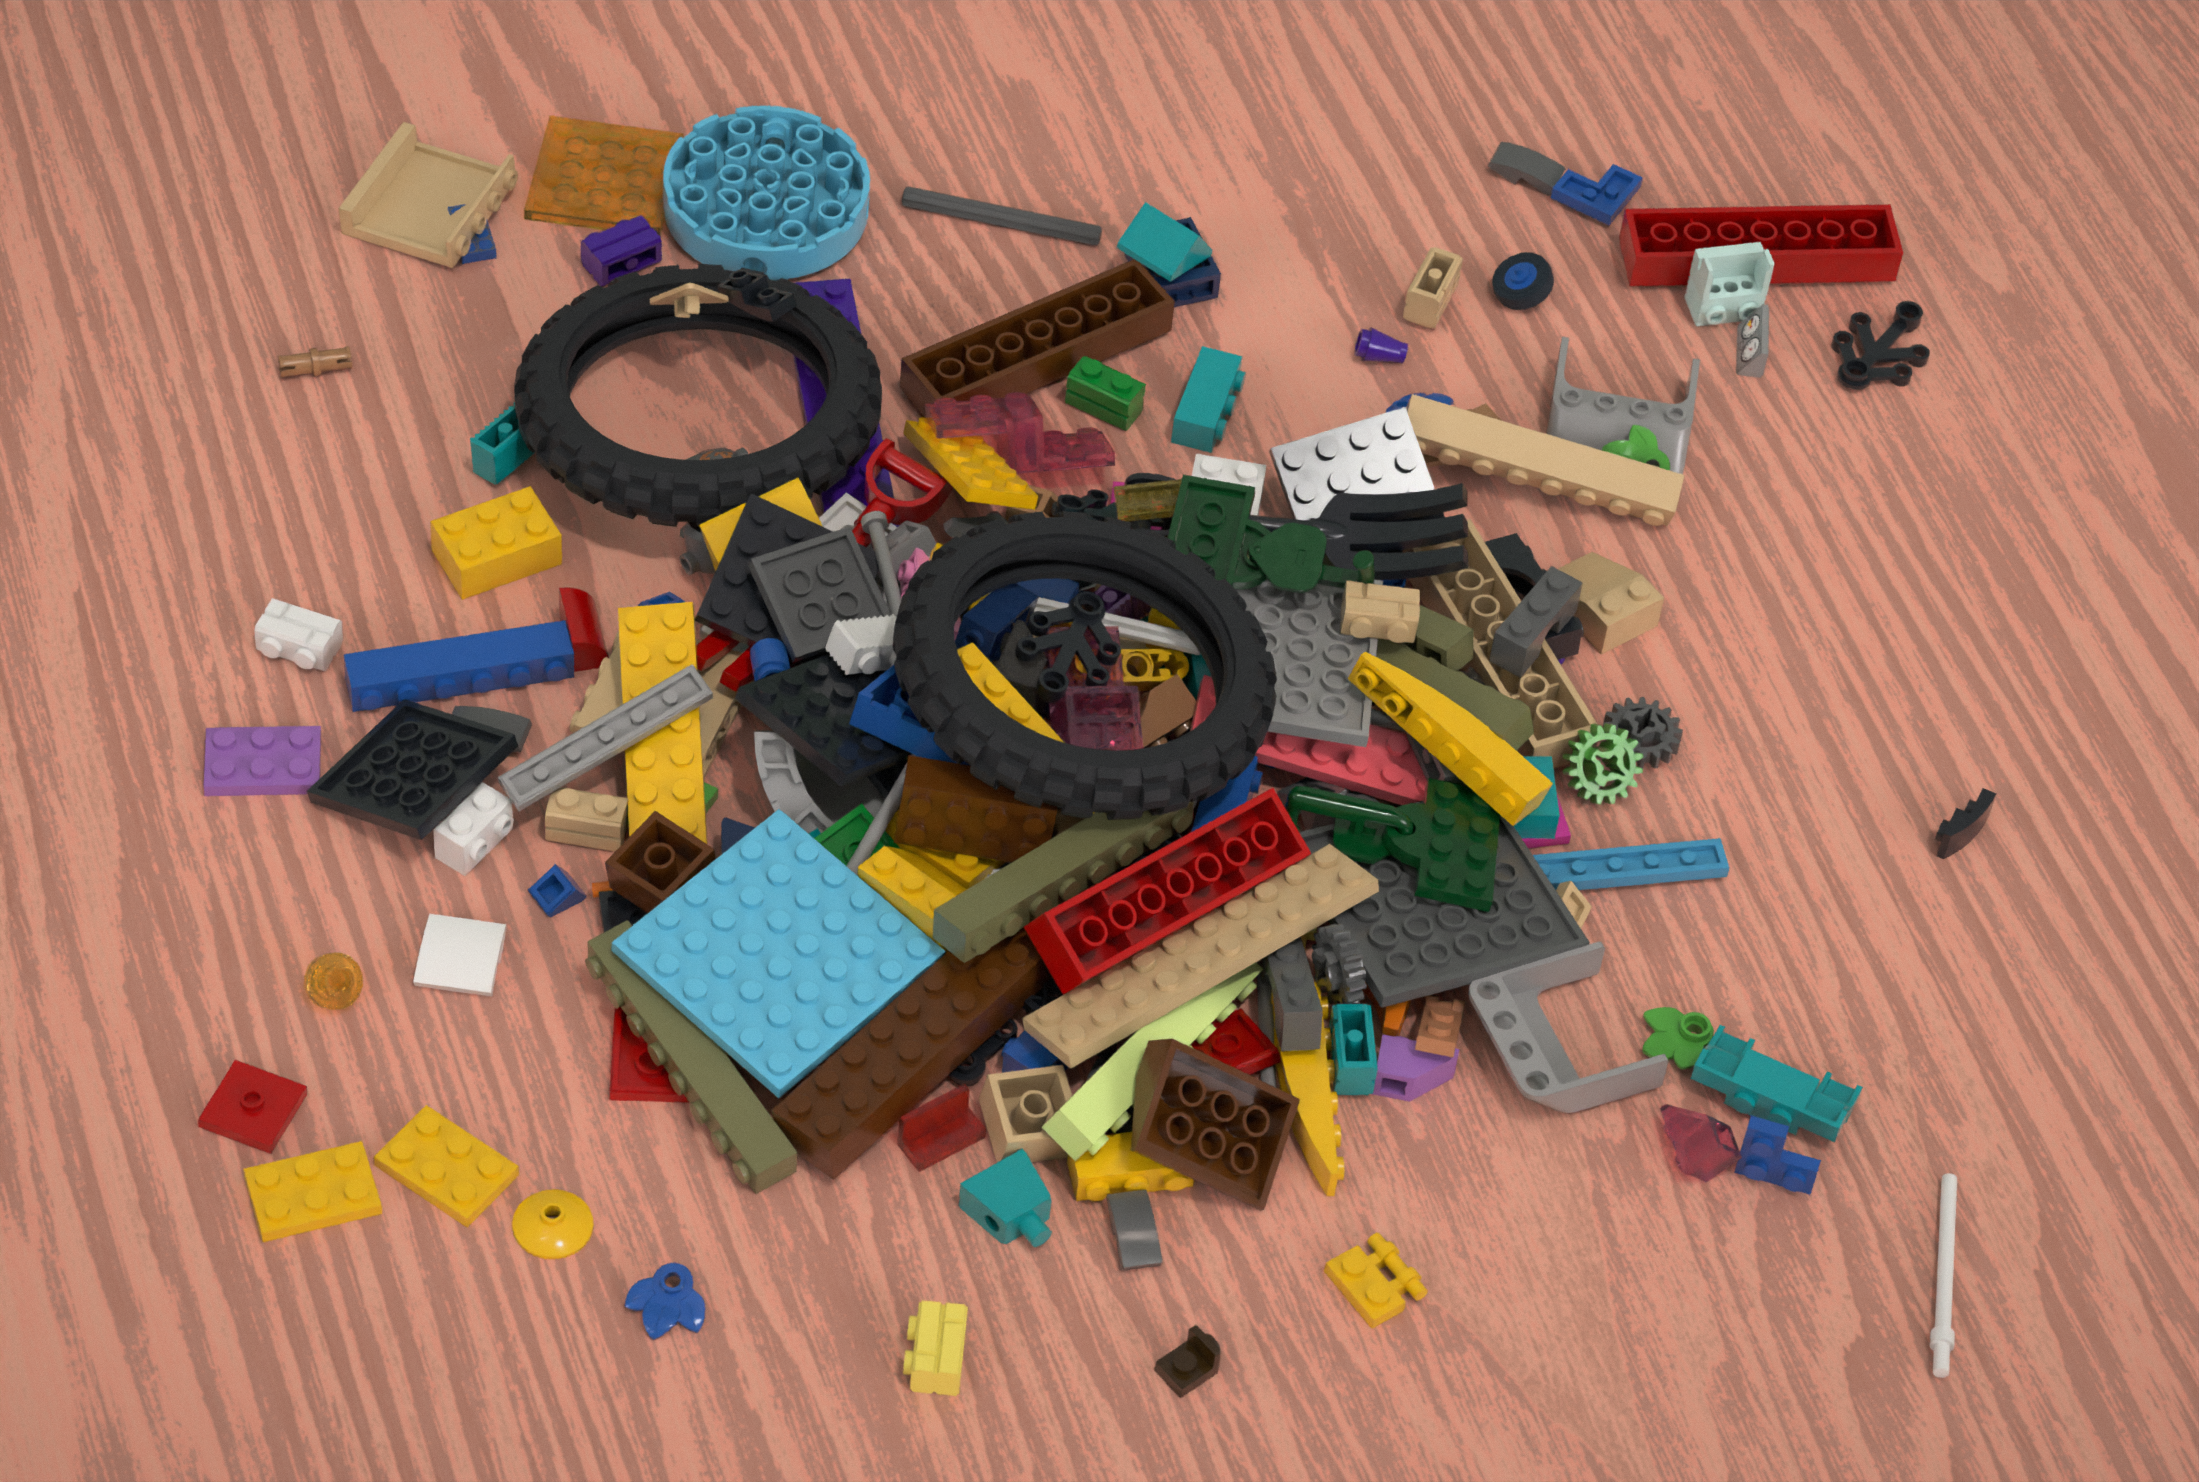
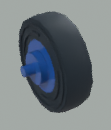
[1492,252,1554,310]

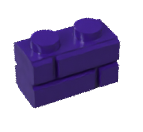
[581,215,662,287]

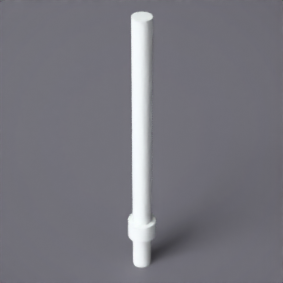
[1930,1173,1957,1378]

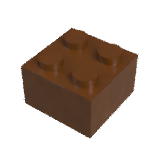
[605,811,716,913]

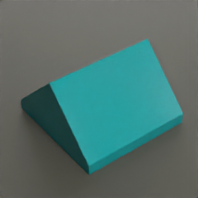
[1116,202,1213,282]

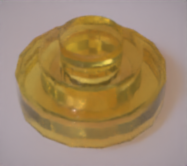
[304,952,363,1010]

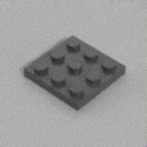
[747,527,891,663]

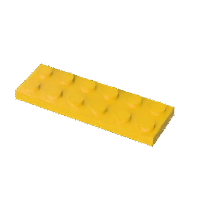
[903,418,1038,510]

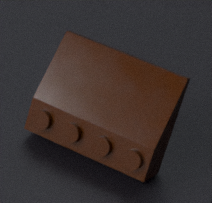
[1131,1038,1300,1210]

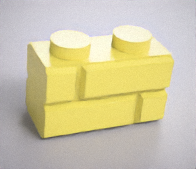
[903,1300,968,1396]

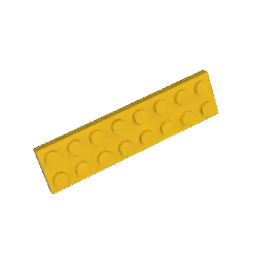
[618,602,708,844]

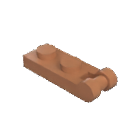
[1415,994,1465,1057]

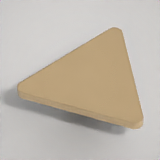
[650,283,728,318]

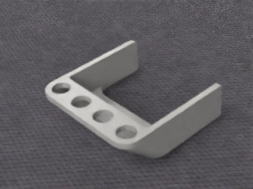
[1546,337,1700,474]
[1468,941,1669,1113]

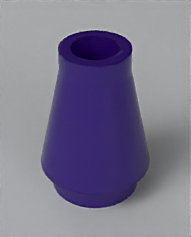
[1355,327,1408,363]

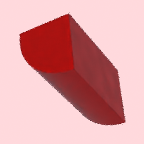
[559,587,609,672]

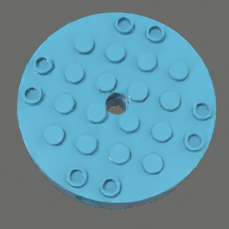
[663,106,870,281]

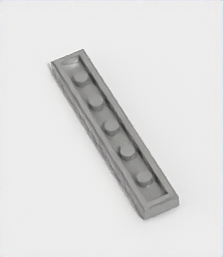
[498,664,713,812]

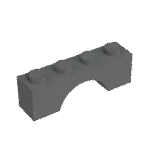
[1257,937,1323,1051]

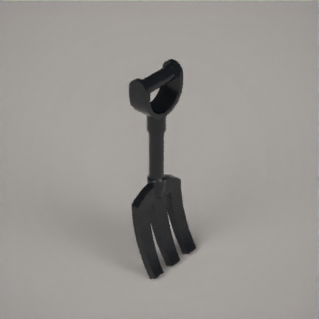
[1124,473,1468,580]

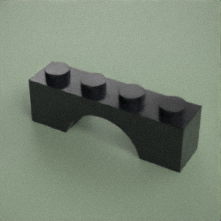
[1485,533,1584,660]

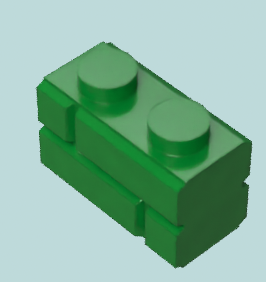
[1065,356,1146,431]

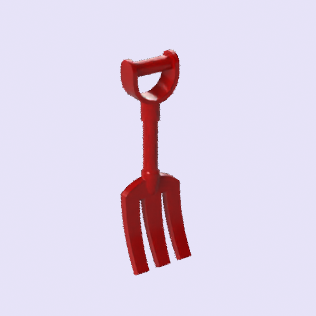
[696,438,953,692]

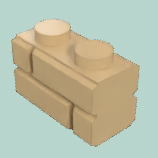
[1403,247,1463,329]
[1340,581,1420,643]
[545,787,628,852]

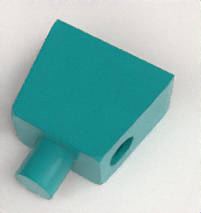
[959,1148,1052,1247]

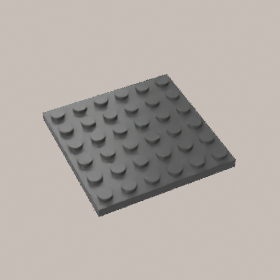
[1299,801,1590,1008]

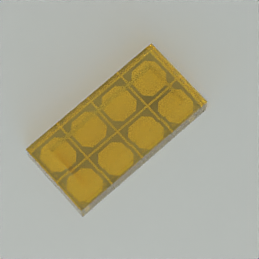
[1114,479,1182,522]

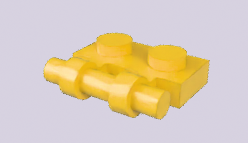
[1324,1232,1428,1329]

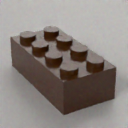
[894,755,1058,863]

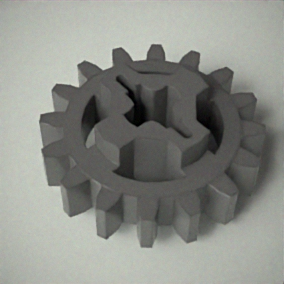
[1602,697,1683,769]
[1311,924,1367,1005]

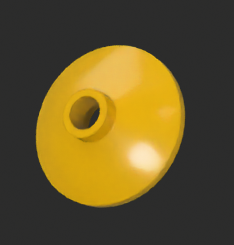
[512,1189,593,1259]

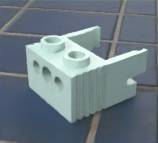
[1684,242,1774,327]

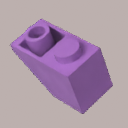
[1373,1034,1459,1102]

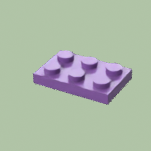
[204,726,321,796]

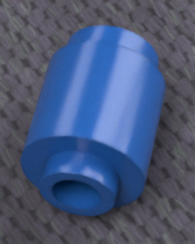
[750,638,790,681]

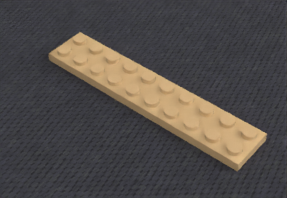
[1023,844,1379,1068]

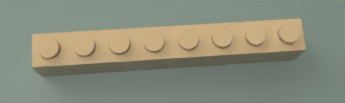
[1406,394,1685,526]

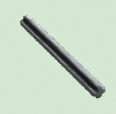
[902,186,1102,246]

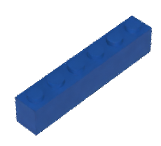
[344,620,574,712]

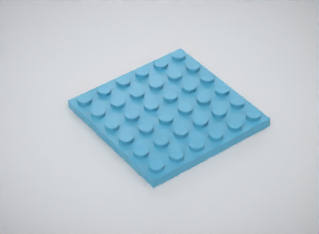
[611,809,946,1098]

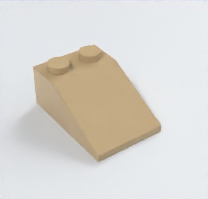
[1558,552,1664,654]

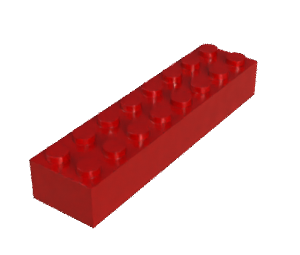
[1619,204,1904,286]
[1024,788,1312,995]

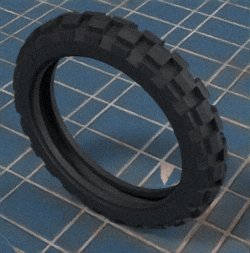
[514,264,882,528]
[892,511,1277,820]

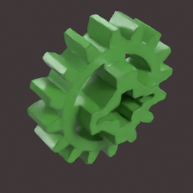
[1562,723,1643,805]

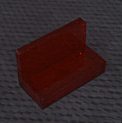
[897,1084,986,1172]

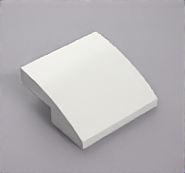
[413,914,507,997]

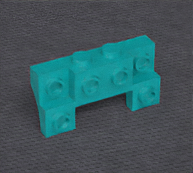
[1691,1025,1863,1142]

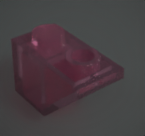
[1660,1104,1742,1182]

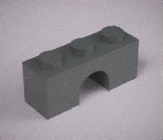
[1489,566,1583,678]

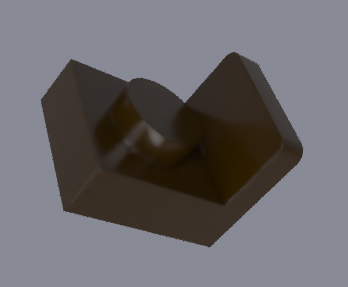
[1154,1325,1221,1398]

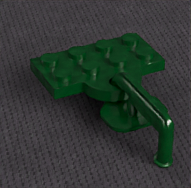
[1152,474,1375,609]
[1284,778,1500,912]

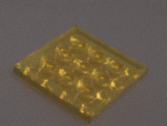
[524,115,684,237]

